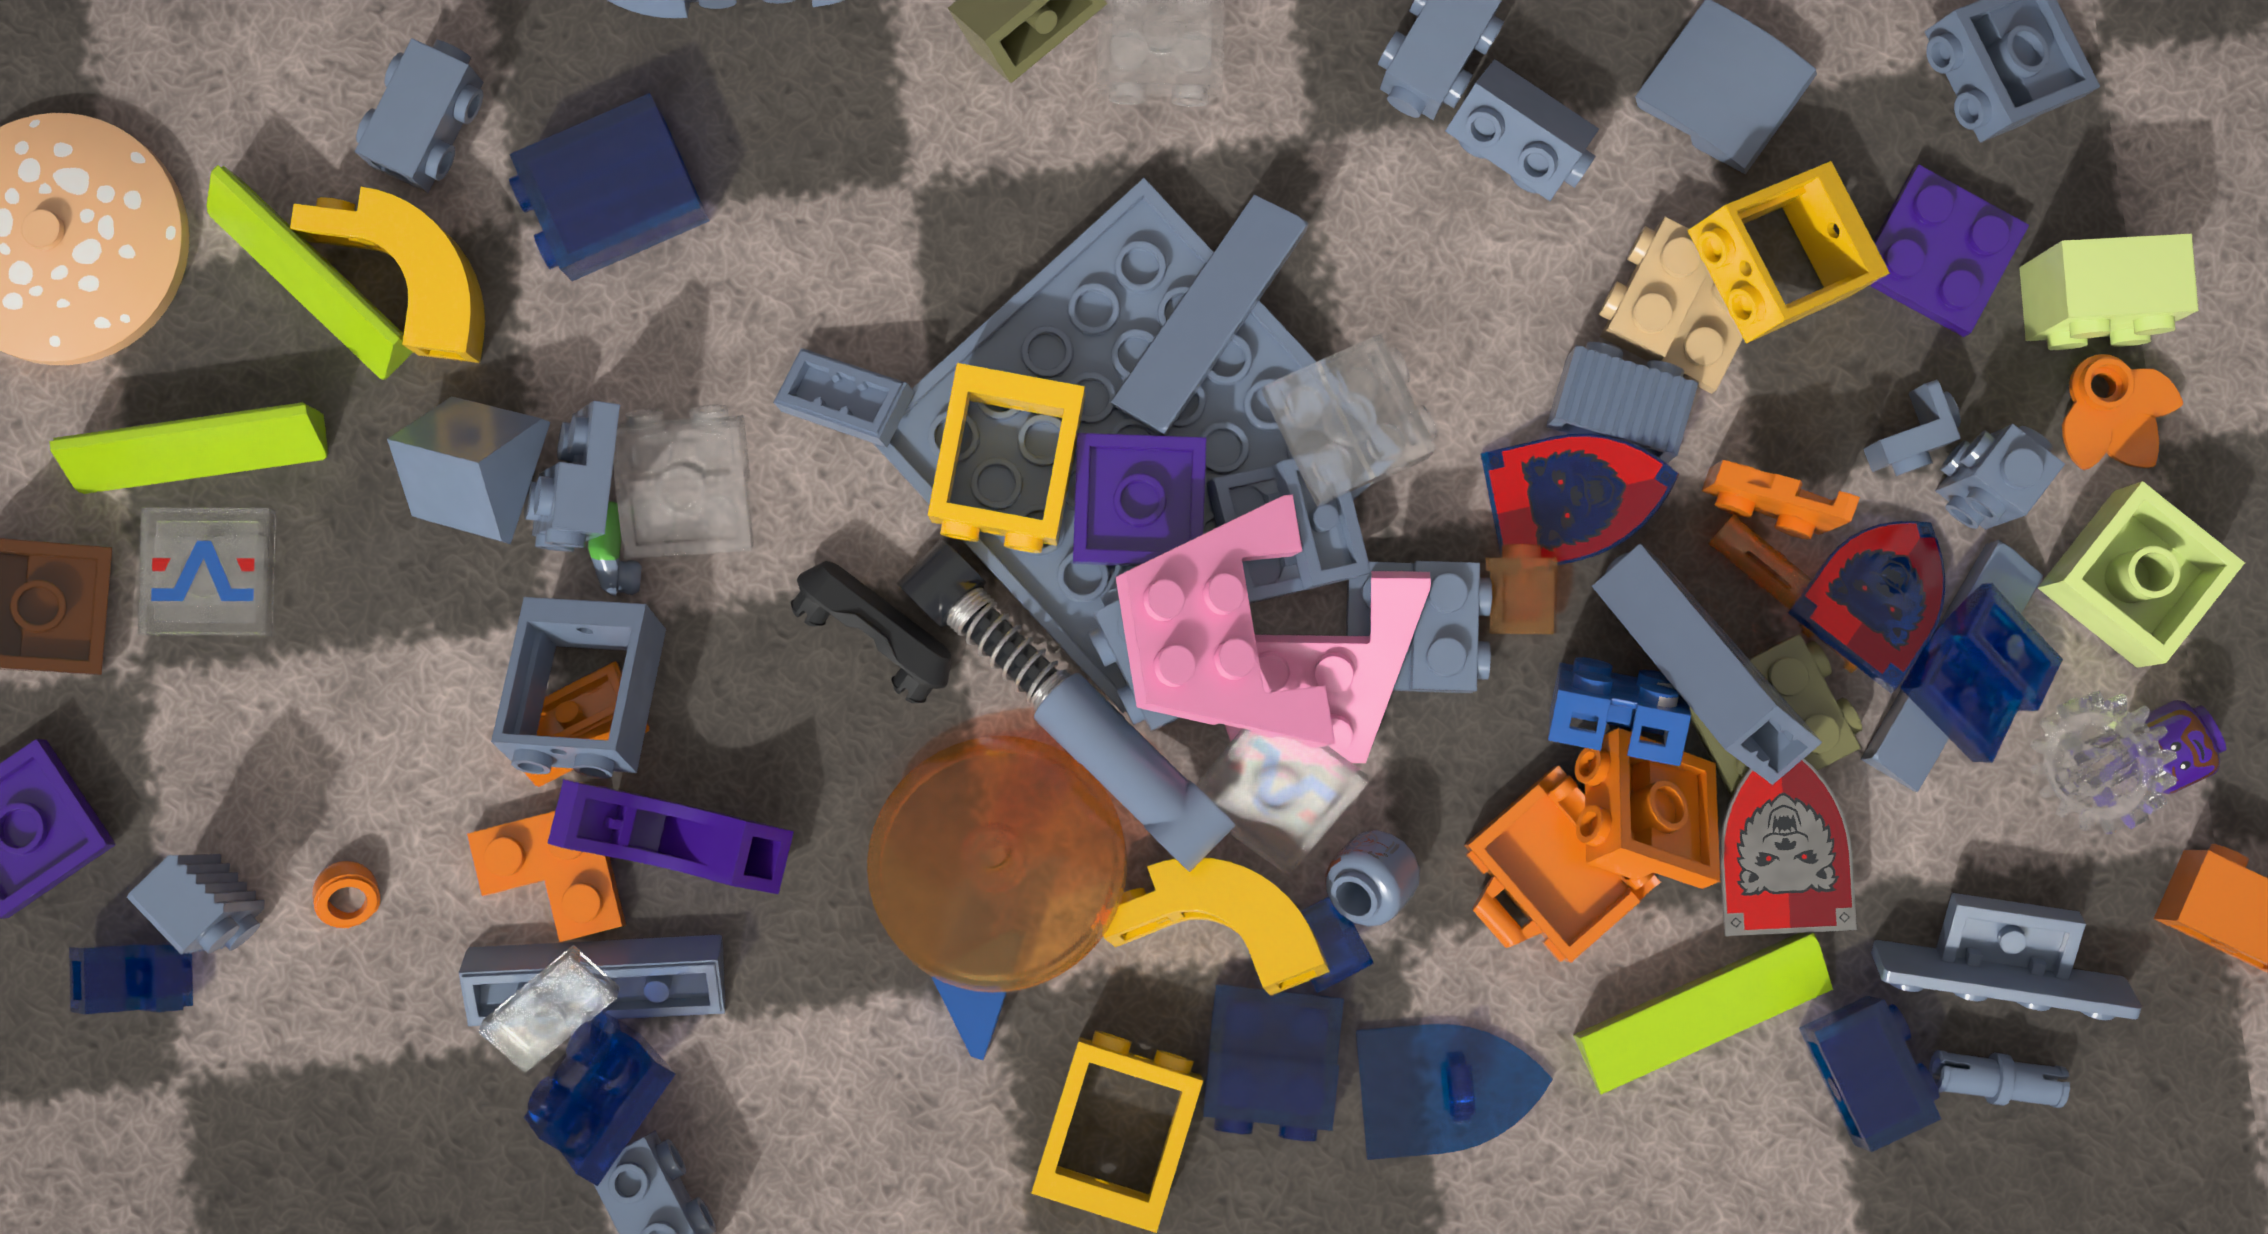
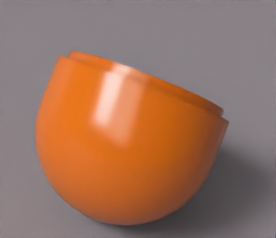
[312,861,380,928]

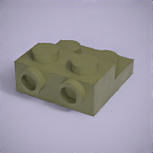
[1690,634,1862,798]

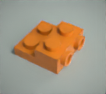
[1575,728,1720,889]

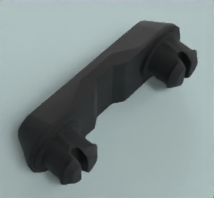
[790,561,951,703]

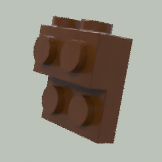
[0,538,112,675]

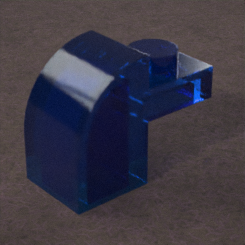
[69,941,193,1014]

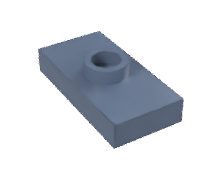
[773,348,915,448]

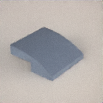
[1635,0,1817,174]
[1206,449,1371,604]

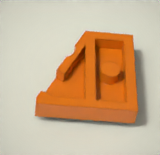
[1701,460,1860,540]

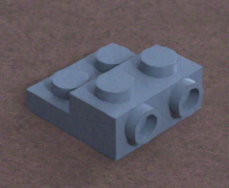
[1924,0,2100,143]
[524,401,620,552]
[1346,561,1492,693]

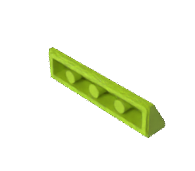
[206,165,413,380]
[49,402,328,494]
[1573,932,1833,1095]

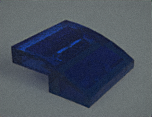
[1900,583,2063,763]

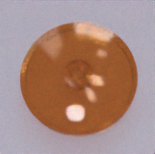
[867,736,1127,993]

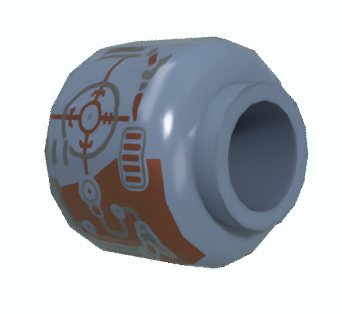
[1325,830,1420,927]

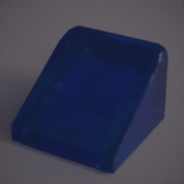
[1300,897,1374,993]

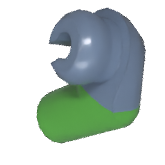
[588,501,642,597]

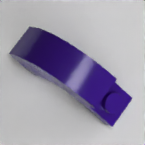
[547,779,794,894]

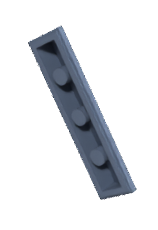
[1111,195,1309,436]
[1860,540,2043,792]
[459,935,725,1026]

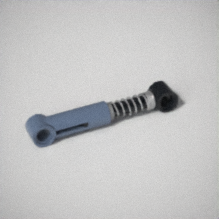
[896,538,1236,872]

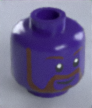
[2120,700,2227,794]

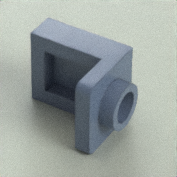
[1864,380,1961,476]

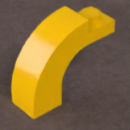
[290,186,485,363]
[1096,858,1330,996]

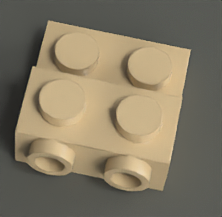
[1599,217,1743,394]

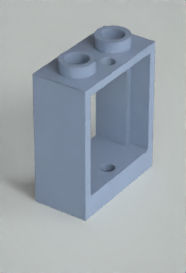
[491,597,666,779]

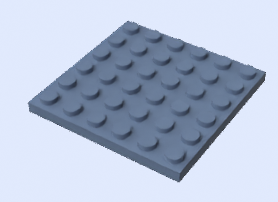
[873,178,1403,714]

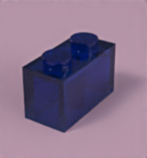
[1799,996,1942,1152]

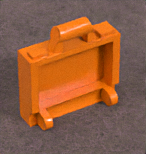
[1464,766,1661,963]

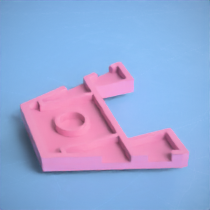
[1116,494,1335,748]
[1225,571,1431,763]

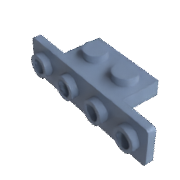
[1871,893,2142,1020]

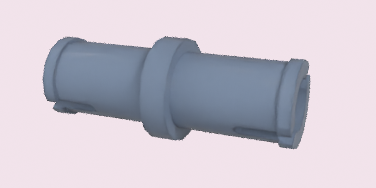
[1929,1050,2070,1108]

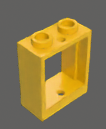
[1687,161,1890,343]
[928,363,1086,553]
[1031,1030,1203,1233]

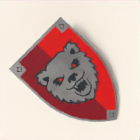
[1720,759,1857,936]

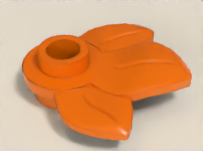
[2062,354,2183,470]

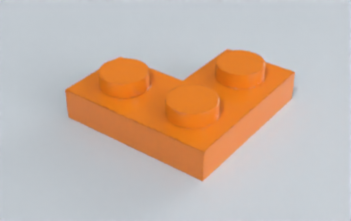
[467,811,626,942]

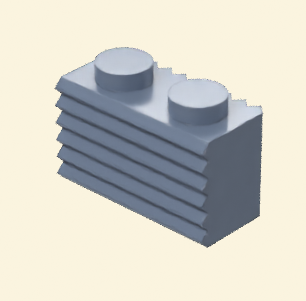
[1546,342,1698,464]
[127,854,265,955]

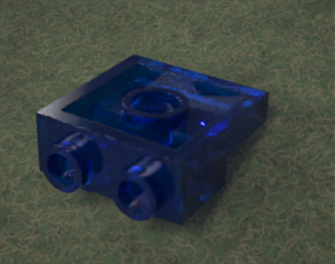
[1202,983,1344,1141]
[524,1009,676,1186]

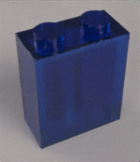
[509,93,710,281]

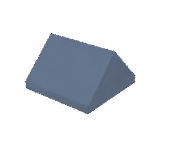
[387,396,550,544]

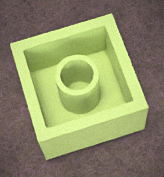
[2020,234,2199,350]
[2037,481,2245,668]

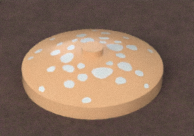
[0,113,189,365]

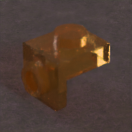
[1486,544,1557,634]

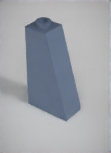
[1592,544,1823,785]

